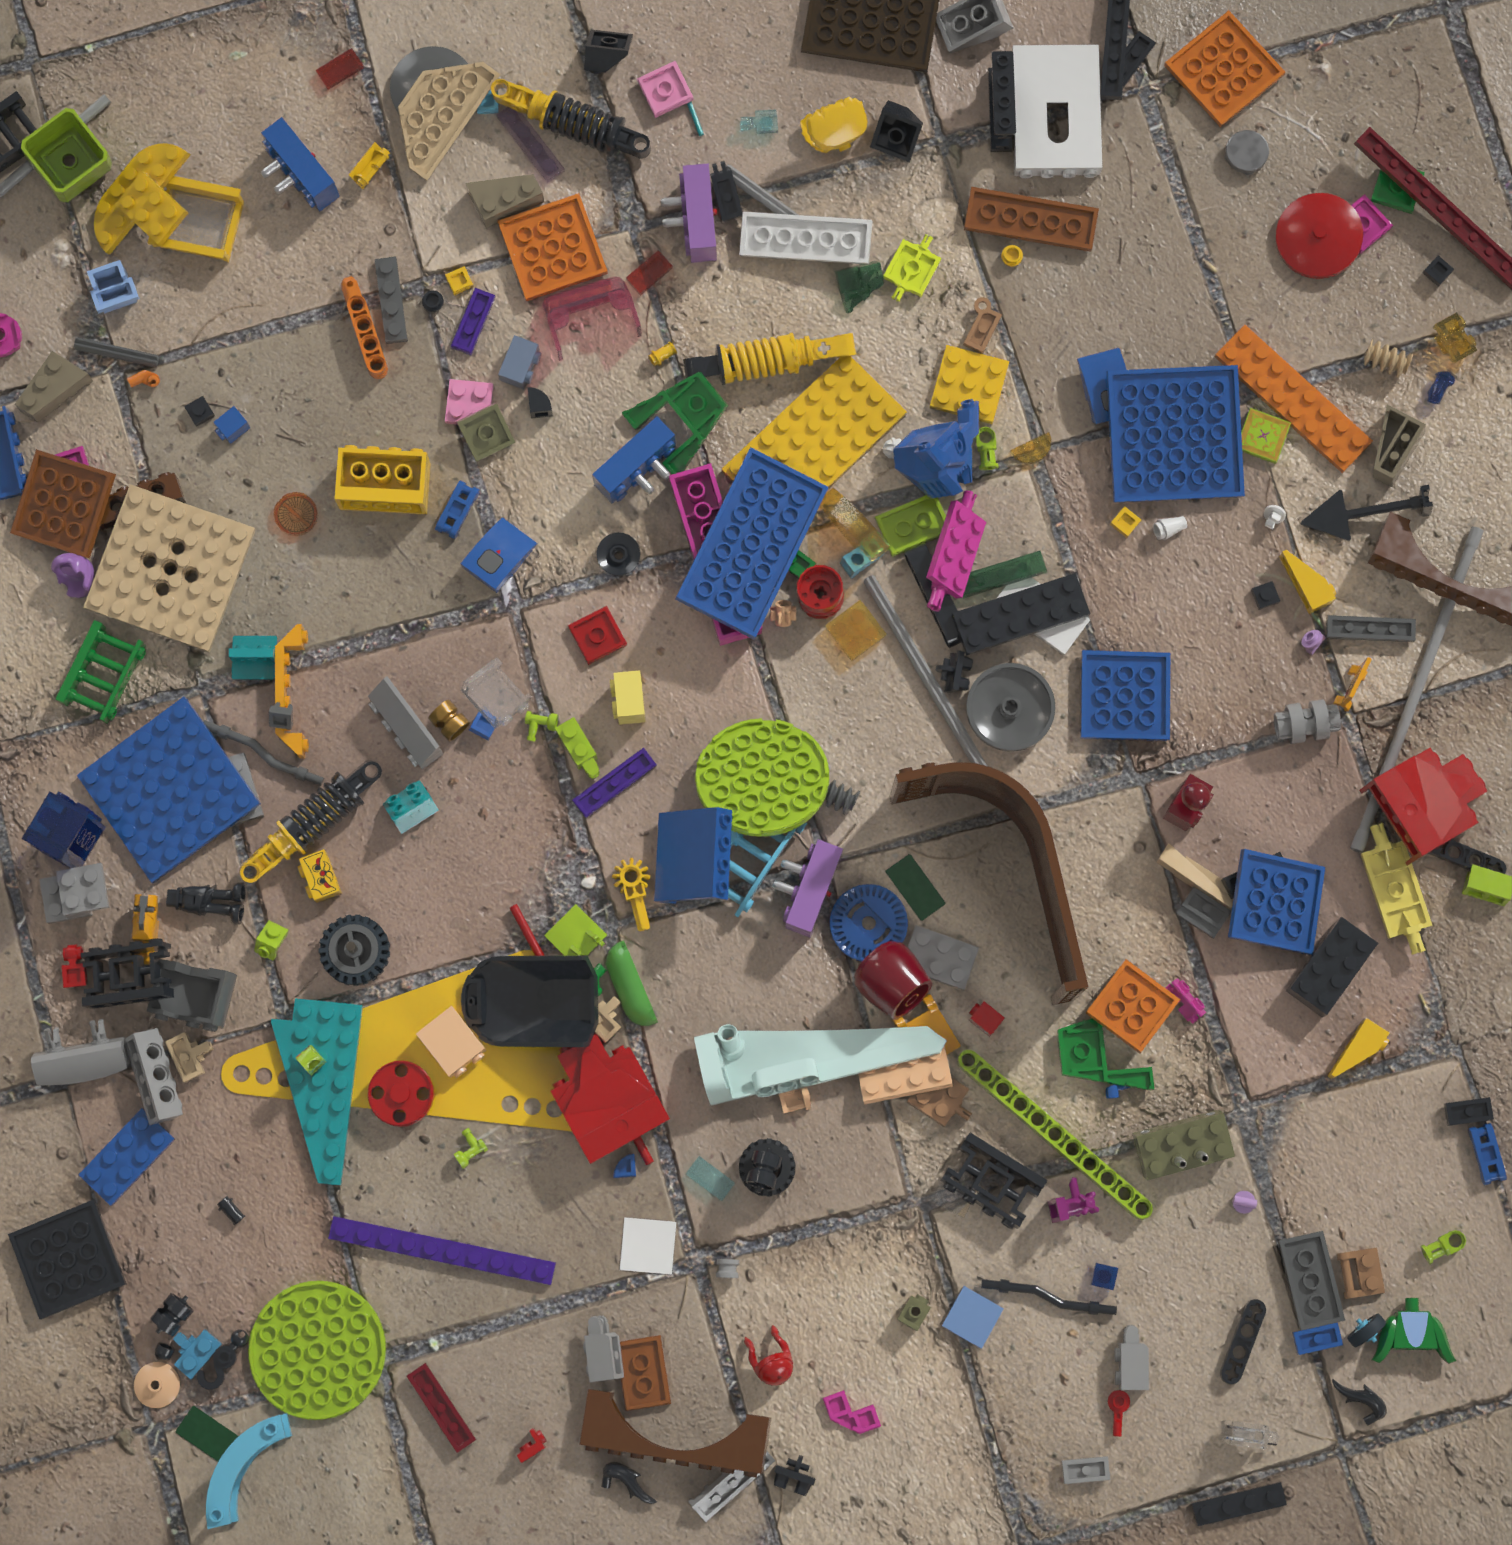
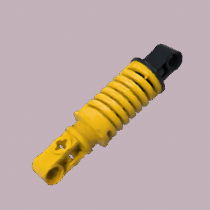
[683,333,856,385]

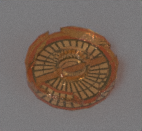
[274,492,318,536]

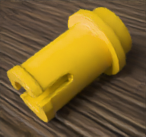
[648,342,677,366]

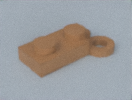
[963,297,1002,354]

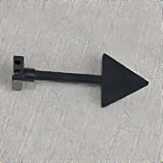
[1301,485,1433,541]

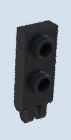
[710,161,743,222]

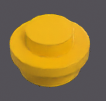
[1001,245,1023,267]

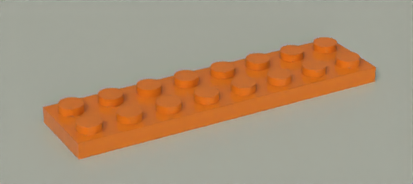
[1214,324,1373,473]

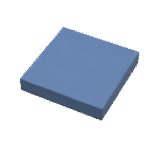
[942,1286,1004,1349]

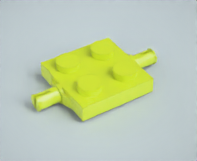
[883,234,941,302]

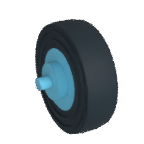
[1347,1313,1386,1348]

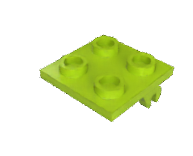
[544,904,608,955]

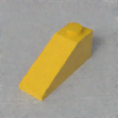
[1279,550,1336,614]
[1328,1018,1389,1079]

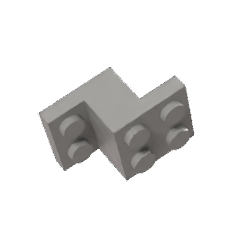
[39,863,110,924]

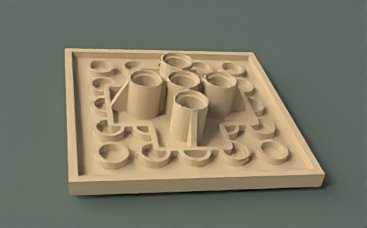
[83,484,256,652]

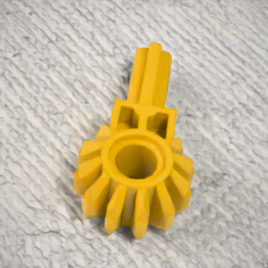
[612,858,650,931]

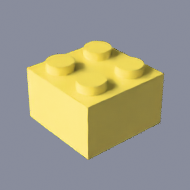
[610,670,645,725]

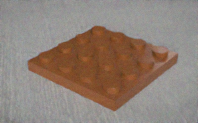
[10,449,116,559]

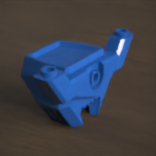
[893,399,979,498]

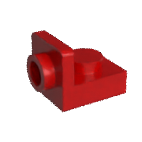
[517,1428,547,1463]

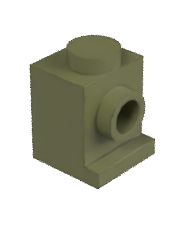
[897,1294,931,1331]

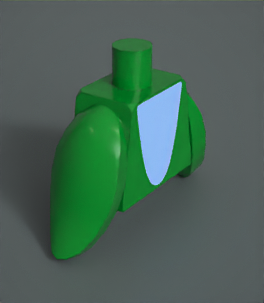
[1371,1298,1456,1364]

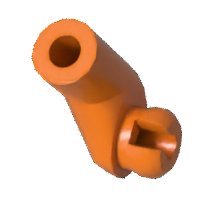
[127,370,160,388]

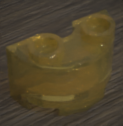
[1433,312,1477,363]

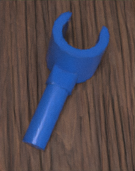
[1105,1085,1131,1099]

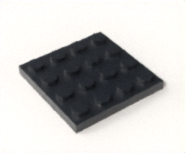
[8,1199,127,1320]

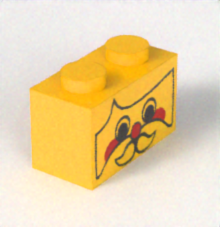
[297,849,342,903]

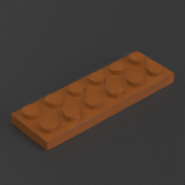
[964,187,1099,252]

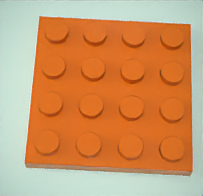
[1164,10,1286,128]
[498,193,608,302]

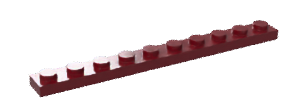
[1354,127,1512,290]

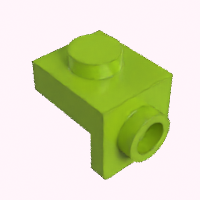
[254,920,288,961]

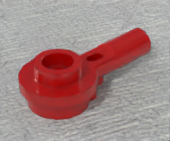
[1107,1390,1130,1437]

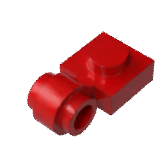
[61,944,88,988]

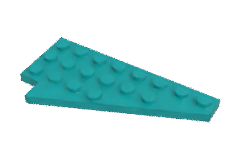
[271,998,363,1186]

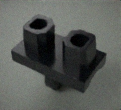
[936,650,973,693]
[774,1455,816,1496]

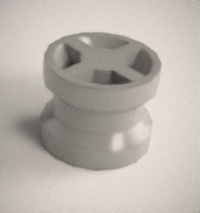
[716,1259,739,1278]

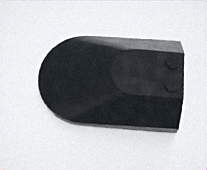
[461,955,599,1047]

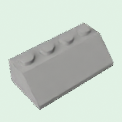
[368,676,443,770]

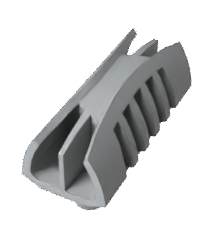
[31,1019,130,1085]

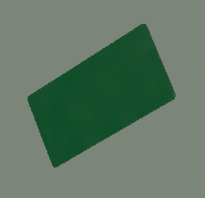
[885,854,946,921]
[175,1406,239,1462]

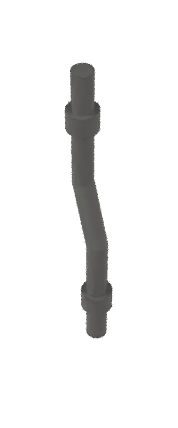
[204,720,324,786]

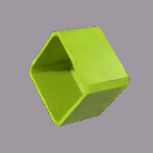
[21,108,112,202]

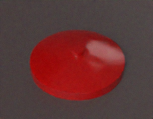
[1276,193,1363,279]

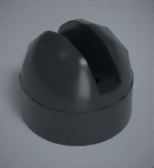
[155,1342,175,1362]

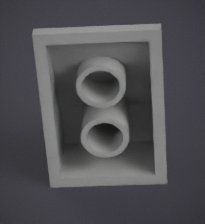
[936,0,1013,53]

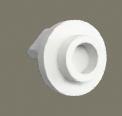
[1264,505,1286,530]

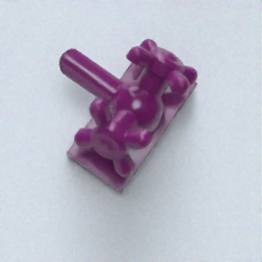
[1047,1177,1099,1223]

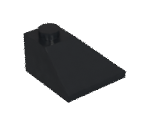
[584,29,633,74]
[870,100,923,163]

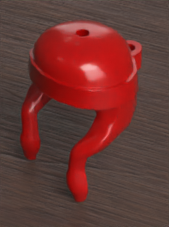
[744,1325,793,1386]

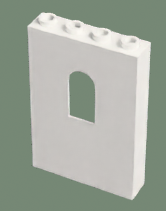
[1012,45,1102,178]

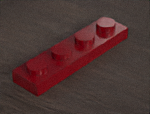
[407,1363,477,1453]

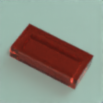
[316,48,364,90]
[626,250,673,296]

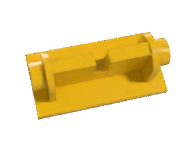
[348,142,390,189]

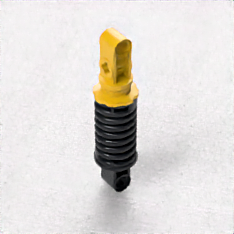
[491,79,651,159]
[239,760,382,883]

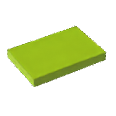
[875,495,946,557]

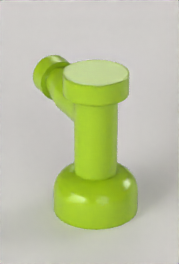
[525,711,558,741]
[454,1128,488,1169]

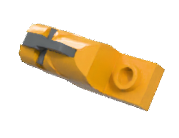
[131,894,159,965]

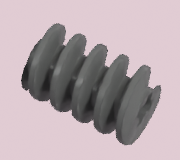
[824,779,861,815]

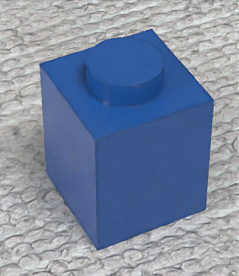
[214,406,250,444]

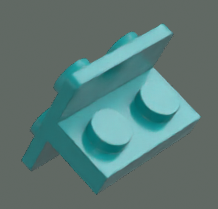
[229,636,277,680]
[383,780,439,834]

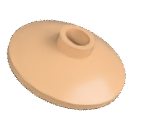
[134,1362,180,1408]

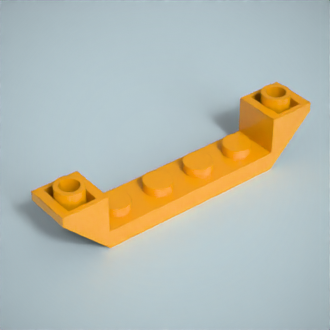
[275,624,309,759]

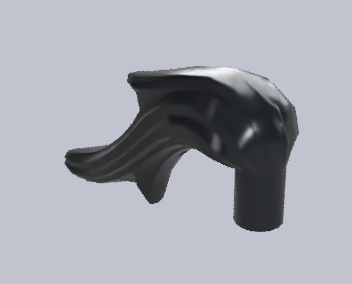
[1332,1379,1387,1426]
[601,1462,657,1504]

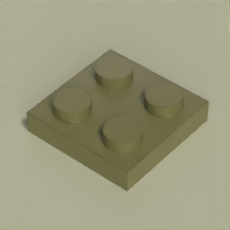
[456,402,515,462]

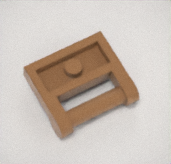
[1337,1247,1385,1299]

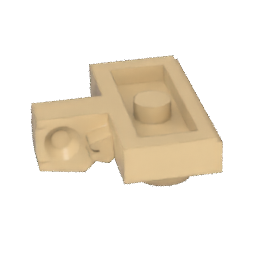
[595,996,622,1043]
[165,1032,214,1083]

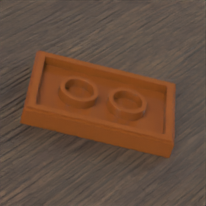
[620,1335,671,1411]

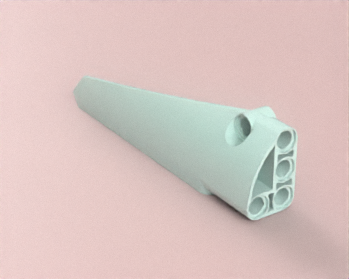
[694,1024,947,1106]

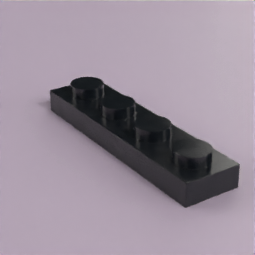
[1191,1482,1287,1526]

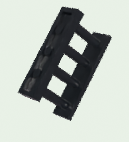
[0,91,37,173]

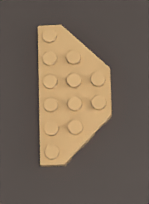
[398,62,501,181]

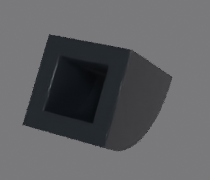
[527,387,553,419]

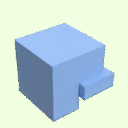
[87,260,140,314]

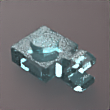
[740,109,778,134]

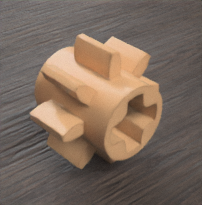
[770,600,796,627]

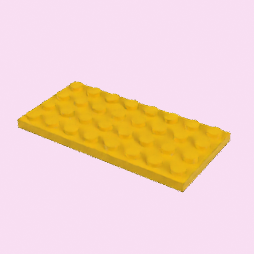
[721,356,907,487]

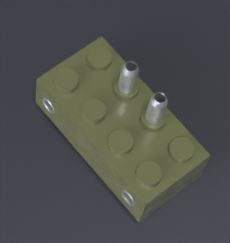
[1132,1110,1235,1180]

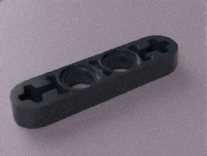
[1428,840,1507,874]
[1220,1299,1266,1384]

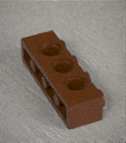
[100,472,186,531]

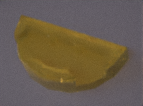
[1010,432,1051,464]

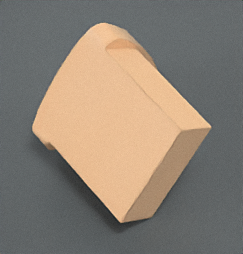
[778,1087,811,1114]

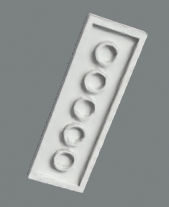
[739,212,873,265]

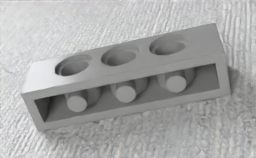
[124,1028,183,1125]

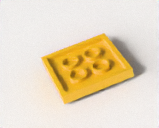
[929,345,1009,424]

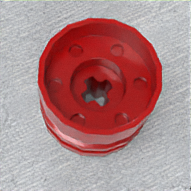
[797,565,844,619]

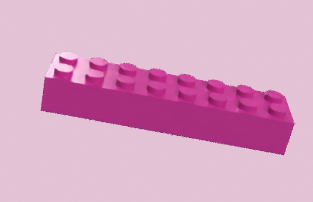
[669,463,762,646]

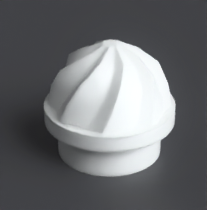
[883,437,901,459]

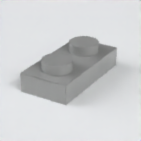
[1061,1456,1110,1484]

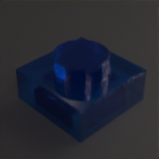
[1091,1263,1118,1291]

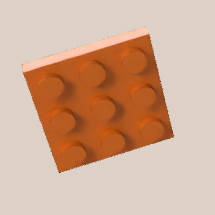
[1086,959,1181,1054]

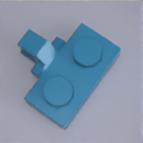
[173,1329,222,1380]

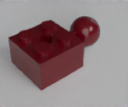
[1163,773,1214,832]

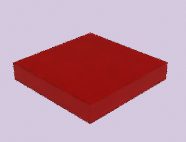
[568,606,627,665]

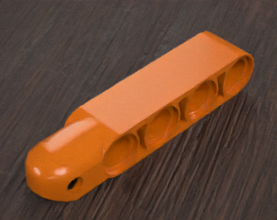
[341,276,388,379]

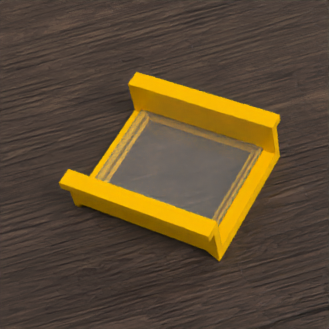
[147,176,244,263]

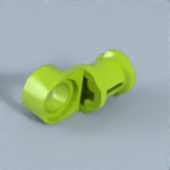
[975,427,999,471]
[1420,1230,1466,1264]

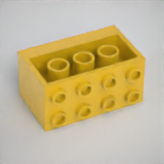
[335,445,431,514]

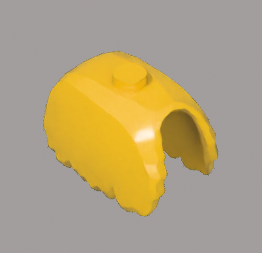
[800,97,868,153]

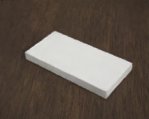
[997,569,1090,655]

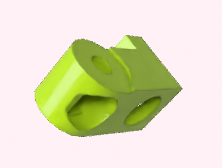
[295,1045,326,1076]

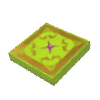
[1241,408,1291,464]

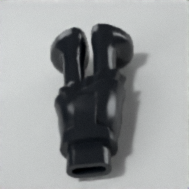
[166,882,246,925]

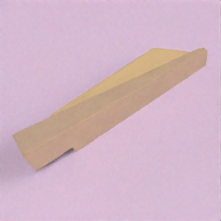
[1156,843,1233,912]

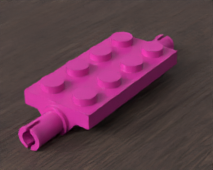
[926,490,986,611]

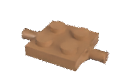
[907,1077,972,1127]

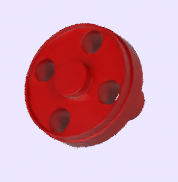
[368,1061,435,1127]

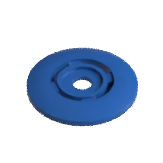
[830,884,908,961]

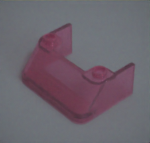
[542,276,642,361]

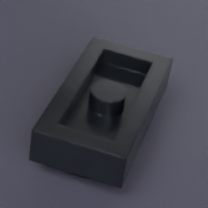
[1444,1097,1494,1126]

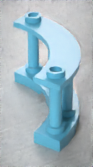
[728,823,807,917]
[206,1413,292,1529]

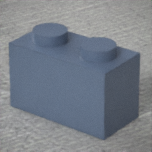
[498,335,542,390]

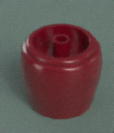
[854,941,933,1020]

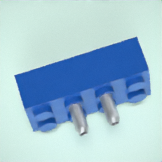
[261,117,340,212]
[592,416,676,504]

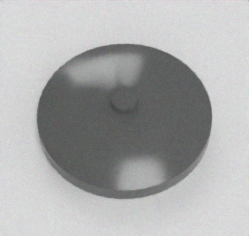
[390,46,468,114]
[966,663,1055,752]

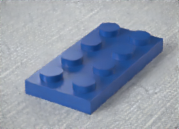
[78,1108,175,1206]

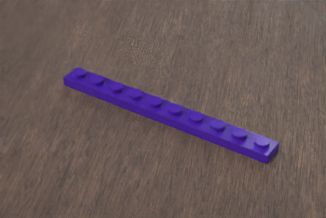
[328,1216,556,1285]

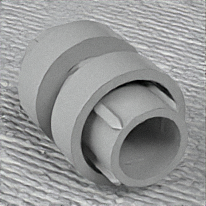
[1274,699,1341,744]

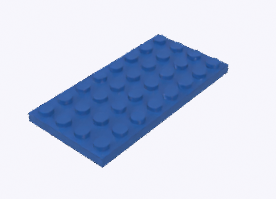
[675,447,829,639]

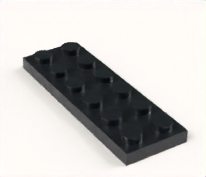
[951,573,1091,656]

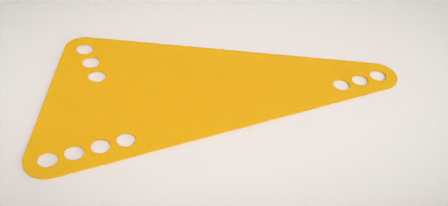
[221,950,572,1132]

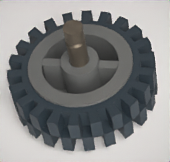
[319,914,391,986]

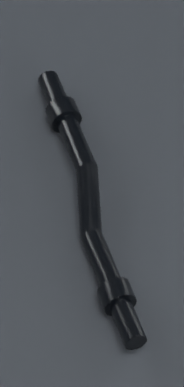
[981,1279,1117,1315]

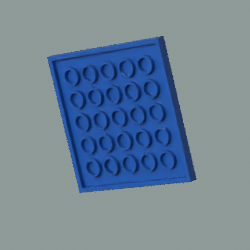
[1106,365,1245,503]
[77,696,261,883]

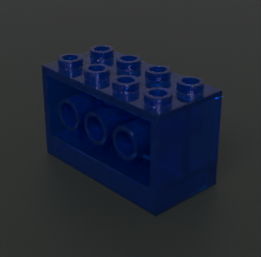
[21,791,106,869]

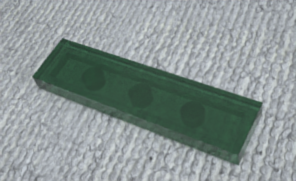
[963,550,1047,599]

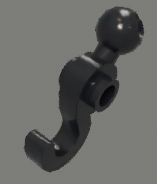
[197,1329,249,1390]

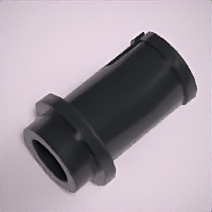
[217,1196,245,1226]

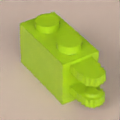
[555,717,600,779]

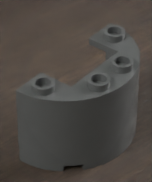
[147,959,237,1032]

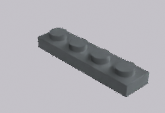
[375,256,408,344]
[1326,615,1416,642]

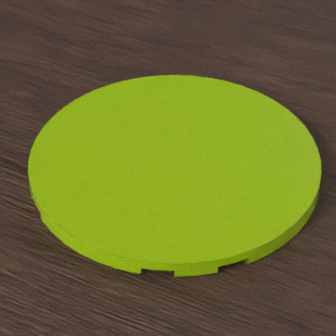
[695,718,829,837]
[248,1281,386,1420]

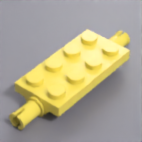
[1360,823,1432,955]

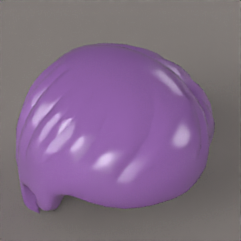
[51,553,95,598]

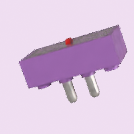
[661,163,717,263]
[773,839,843,938]

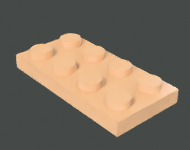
[858,1045,953,1105]

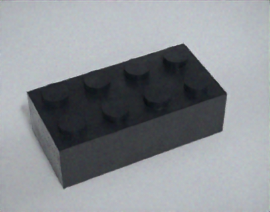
[1286,917,1378,1018]

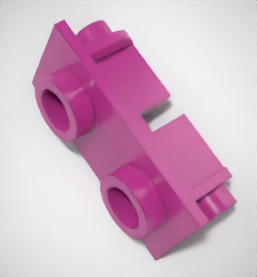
[1165,978,1206,1024]

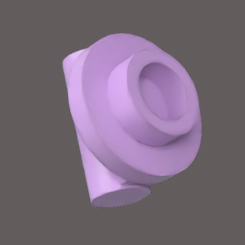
[1302,630,1326,655]
[1232,1191,1257,1214]

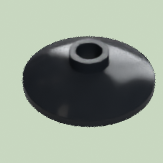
[597,532,641,576]

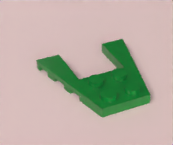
[622,372,728,475]
[1057,1018,1155,1091]

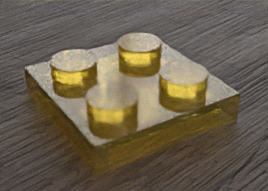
[825,600,887,662]

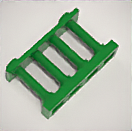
[56,620,146,725]

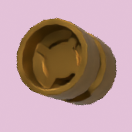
[428,700,470,742]

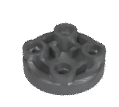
[1225,130,1269,175]

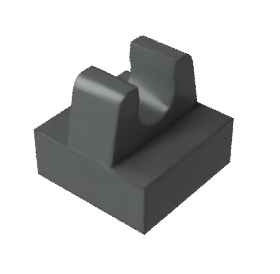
[269,702,293,730]

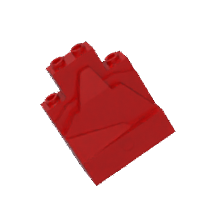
[1359,747,1487,866]
[550,1034,670,1164]

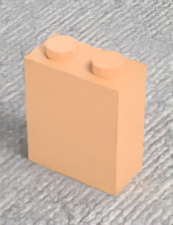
[416,1006,486,1078]

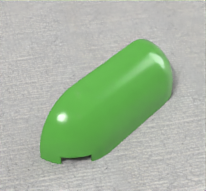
[606,940,658,1026]

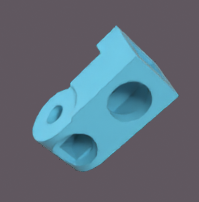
[840,539,885,579]

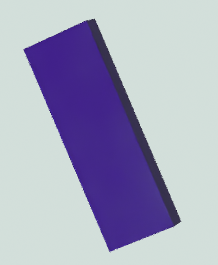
[451,288,496,355]

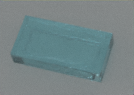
[686,1156,735,1201]

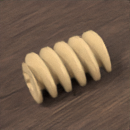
[1364,339,1413,378]

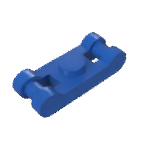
[435,480,480,539]
[1468,1123,1507,1186]

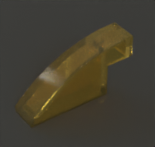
[820,488,890,562]

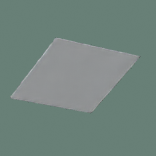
[620,1217,676,1274]

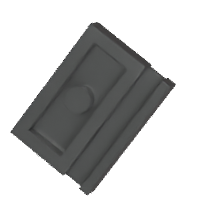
[1176,887,1231,939]

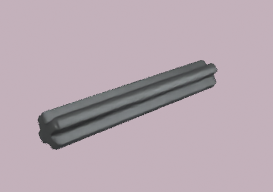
[74,337,160,367]

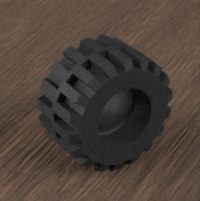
[739,1138,796,1197]

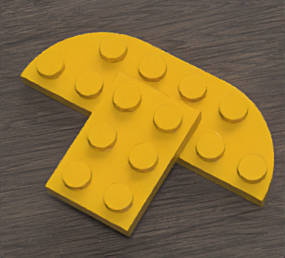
[94,143,191,255]

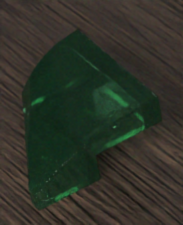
[835,261,884,313]

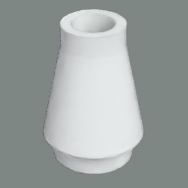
[1153,516,1187,540]

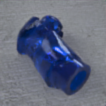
[1427,371,1455,405]

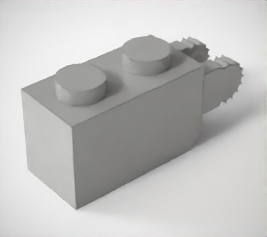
[583,1315,624,1382]
[1114,1325,1149,1390]

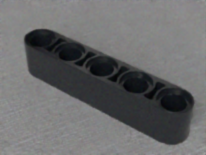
[904,543,961,648]

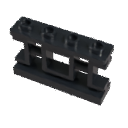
[988,51,1016,152]
[81,938,174,1009]
[940,1132,1048,1229]

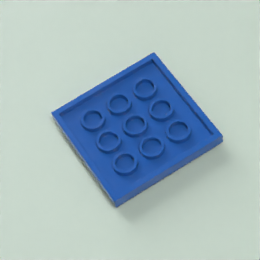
[1080,650,1171,741]
[1228,849,1325,955]

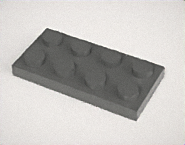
[1278,1231,1345,1331]

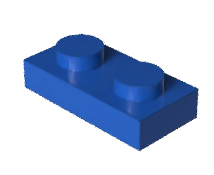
[1292,1322,1343,1355]

